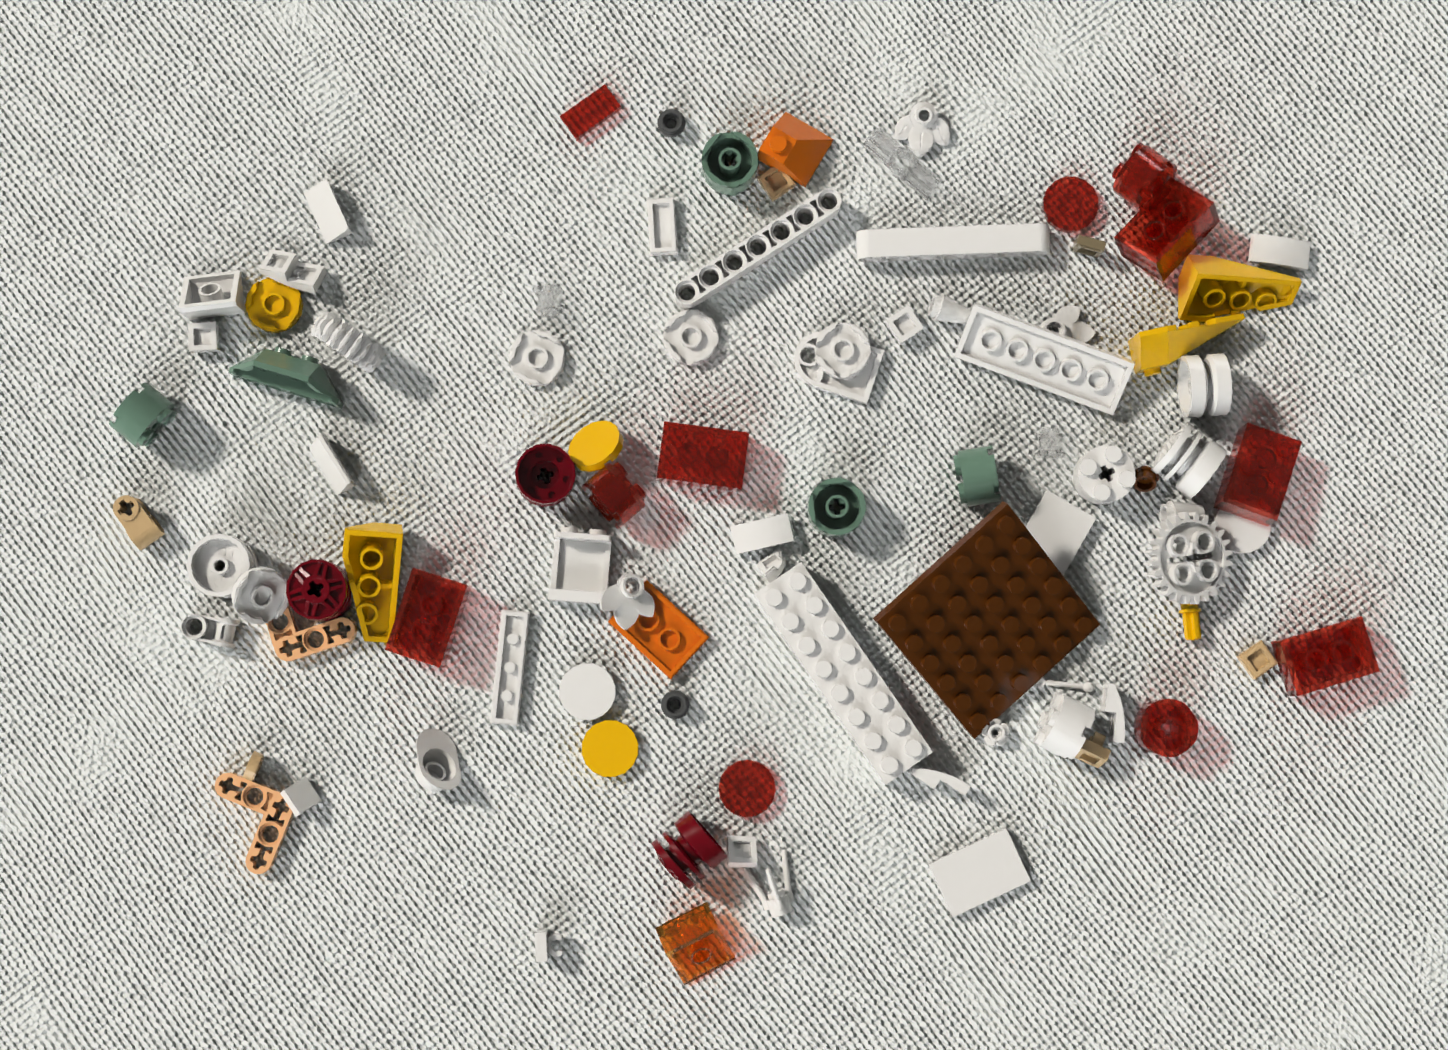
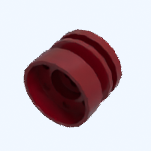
[515,443,576,507]
[286,559,354,621]
[651,810,728,890]

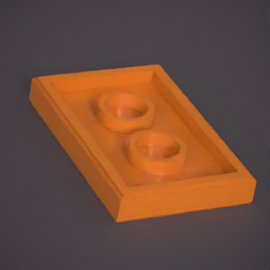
[608,580,709,679]

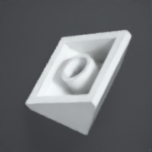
[178,270,246,320]

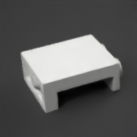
[548,527,612,605]

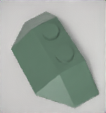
[228,347,344,409]

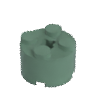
[702,131,758,196]
[109,382,177,448]
[953,445,1001,507]
[807,478,866,538]

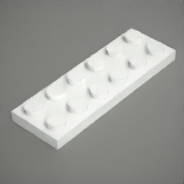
[954,302,1135,415]

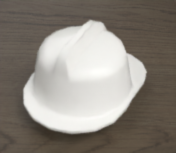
[415,728,461,795]

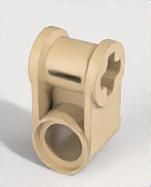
[113,495,165,551]

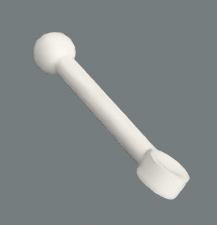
[1034,677,1094,693]

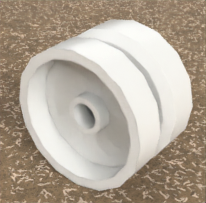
[1177,353,1232,418]
[186,534,259,599]

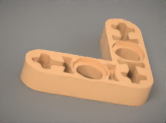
[266,604,357,662]
[215,772,294,874]

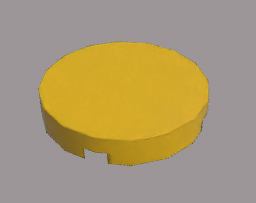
[245,277,303,333]
[568,420,624,472]
[582,720,639,777]

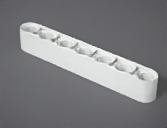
[674,188,842,309]
[856,223,1051,262]

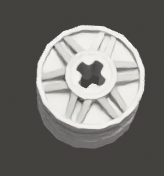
[1151,422,1227,499]

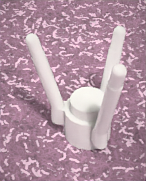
[741,849,795,918]

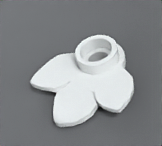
[894,101,950,158]
[1040,305,1096,343]
[600,573,655,630]

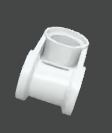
[180,614,240,649]

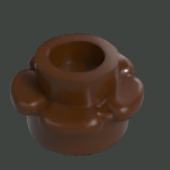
[1134,466,1159,492]

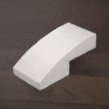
[1248,234,1311,271]
[259,249,327,294]
[730,513,796,554]
[1100,683,1125,743]
[908,767,971,796]

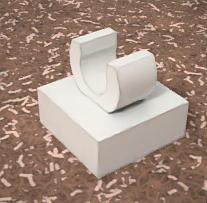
[535,929,563,962]

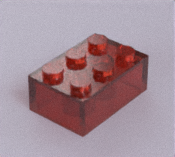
[1114,177,1220,282]
[657,421,749,492]
[1213,423,1302,526]
[385,568,471,668]
[1271,616,1380,696]

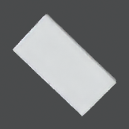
[647,197,678,256]

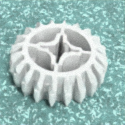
[310,312,385,373]

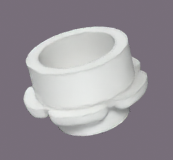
[981,718,1010,746]

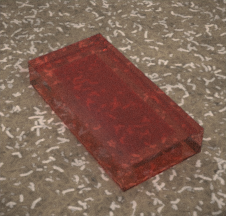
[560,84,622,141]

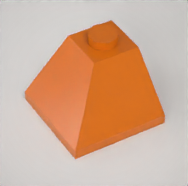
[758,112,834,187]

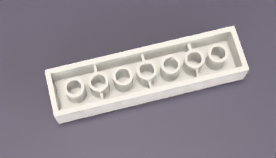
[753,562,933,785]

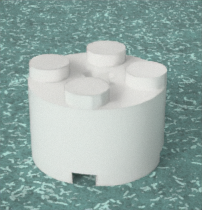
[1072,445,1136,505]
[1033,691,1095,760]

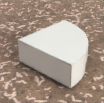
[756,549,786,583]

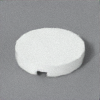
[663,309,719,366]
[814,322,871,379]
[509,330,566,387]
[1213,497,1271,554]
[231,566,289,625]
[559,663,616,720]

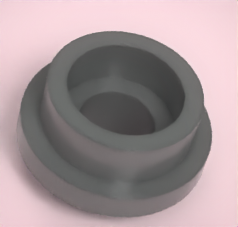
[657,109,685,137]
[661,690,690,719]

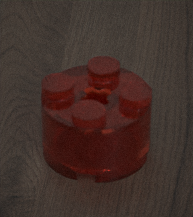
[1112,143,1177,212]
[582,462,647,529]
[1134,699,1199,757]

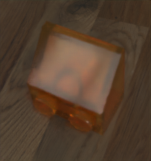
[655,902,736,985]

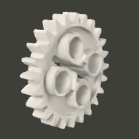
[1144,512,1233,604]

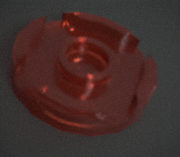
[1042,176,1099,233]
[718,760,776,817]

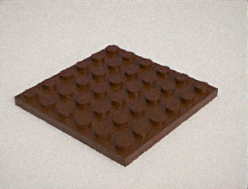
[873,501,1100,739]

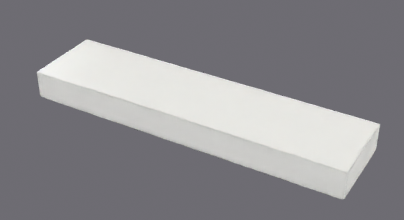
[490,609,531,726]

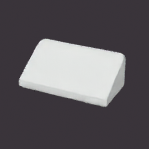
[304,179,353,245]
[309,435,356,495]

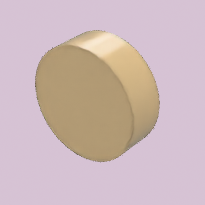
[243,751,265,781]

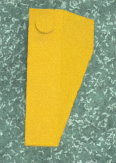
[1178,254,1302,322]
[1128,313,1245,377]
[342,522,403,643]

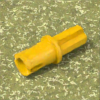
[1179,603,1202,641]

